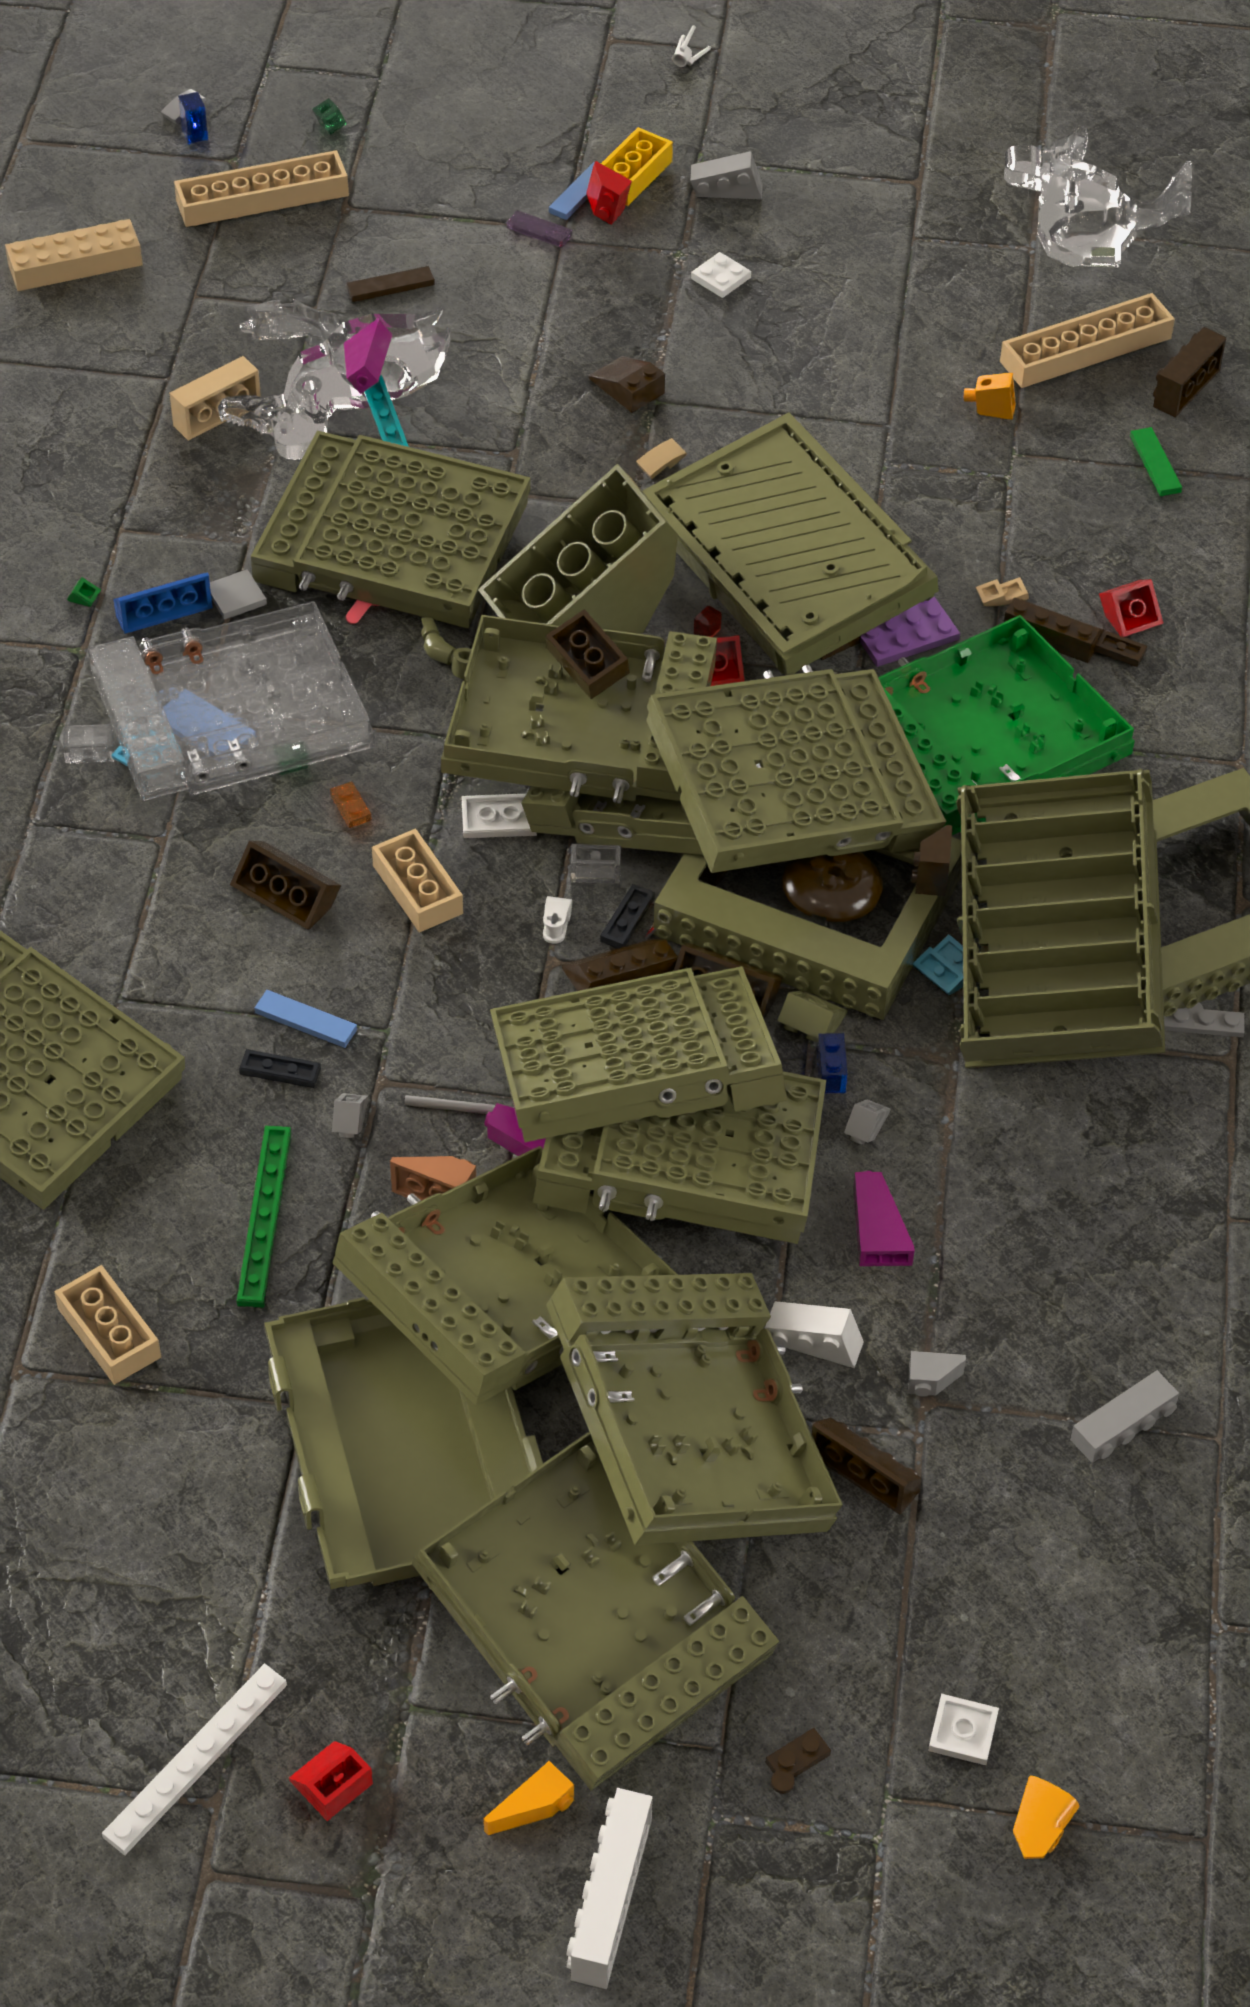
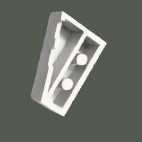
[765,1301,864,1368]

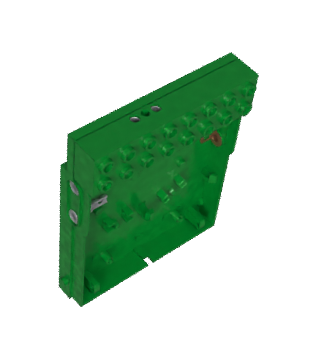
[878,615,1135,835]

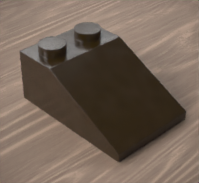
[589,356,665,413]

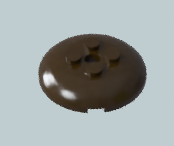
[782,852,883,922]

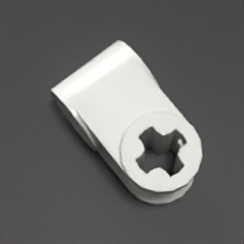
[543,896,572,944]

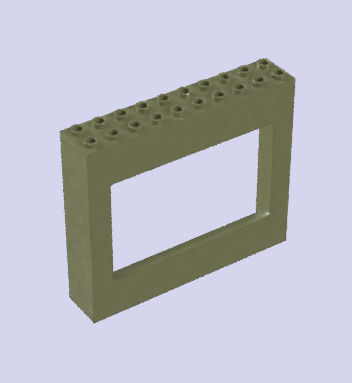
[1063,768,1250,1017]
[653,837,962,1020]

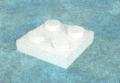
[691,252,751,298]
[928,1694,999,1765]

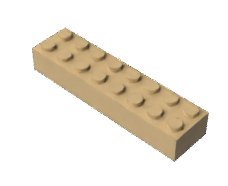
[174,150,349,227]
[1000,293,1175,388]

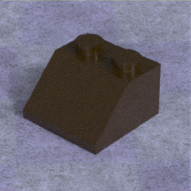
[911,825,952,896]

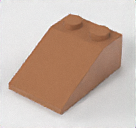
[390,1156,476,1201]

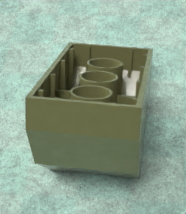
[478,464,678,634]

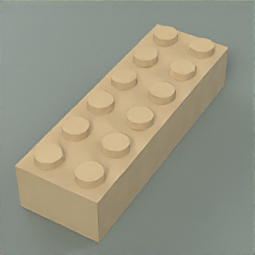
[5,219,143,291]

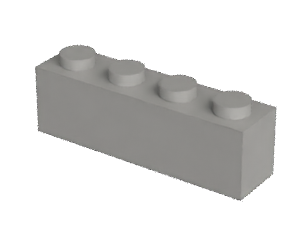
[1070,1370,1179,1463]

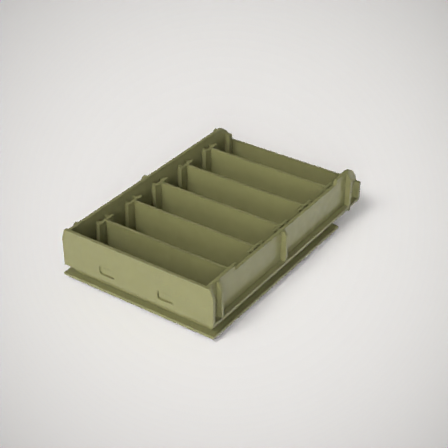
[642,412,939,675]
[956,768,1166,1068]

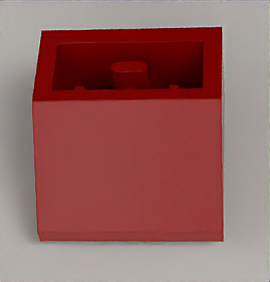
[289,1741,373,1821]

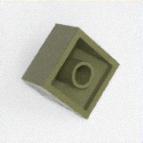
[777,991,848,1043]

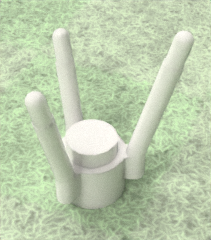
[672,25,711,67]

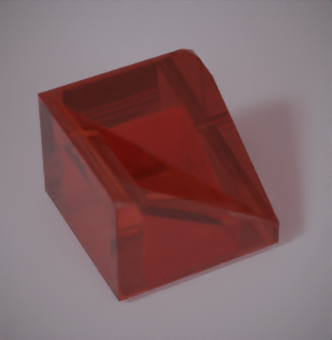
[694,606,722,637]

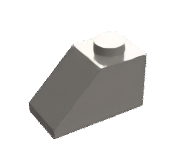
[332,1093,368,1138]
[844,1099,891,1144]
[908,1351,966,1396]

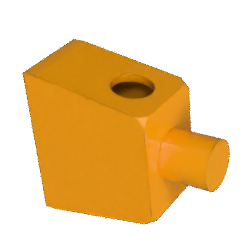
[964,373,1016,419]

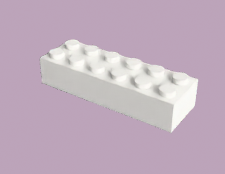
[567,1788,652,1989]

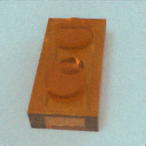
[330,781,372,828]

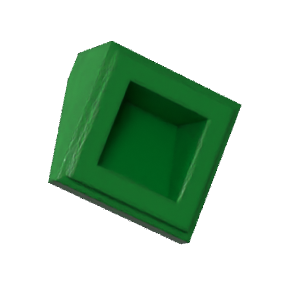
[66,577,101,607]

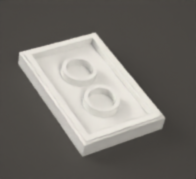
[462,794,537,838]

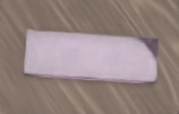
[507,210,572,247]

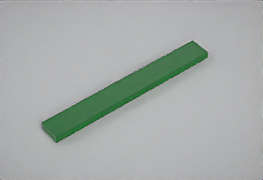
[237,1125,292,1308]

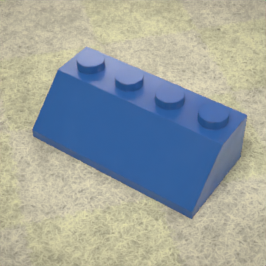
[113,572,213,634]

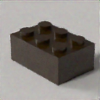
[546,609,630,699]

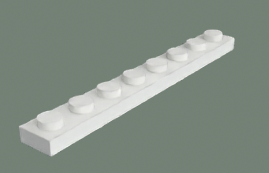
[102,1663,287,1855]

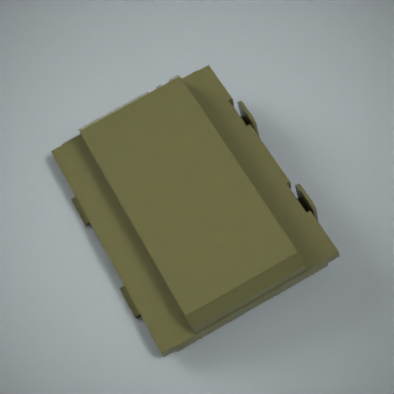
[264,1297,543,1589]

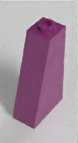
[344,318,392,394]
[484,1103,546,1156]
[853,1171,915,1266]

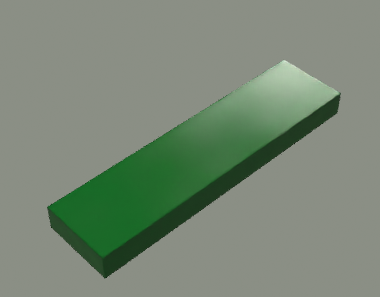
[1130,427,1182,496]

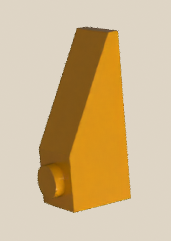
[484,1761,574,1835]

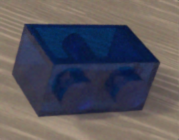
[178,92,208,144]
[817,1033,848,1093]

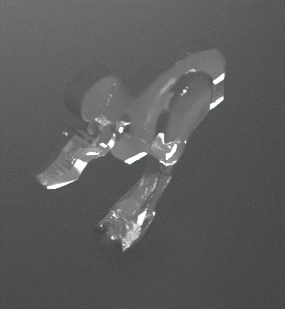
[1004,124,1192,268]
[218,299,451,460]

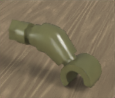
[421,617,472,679]

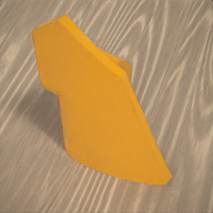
[1013,1776,1079,1859]

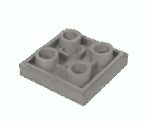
[210,569,267,619]

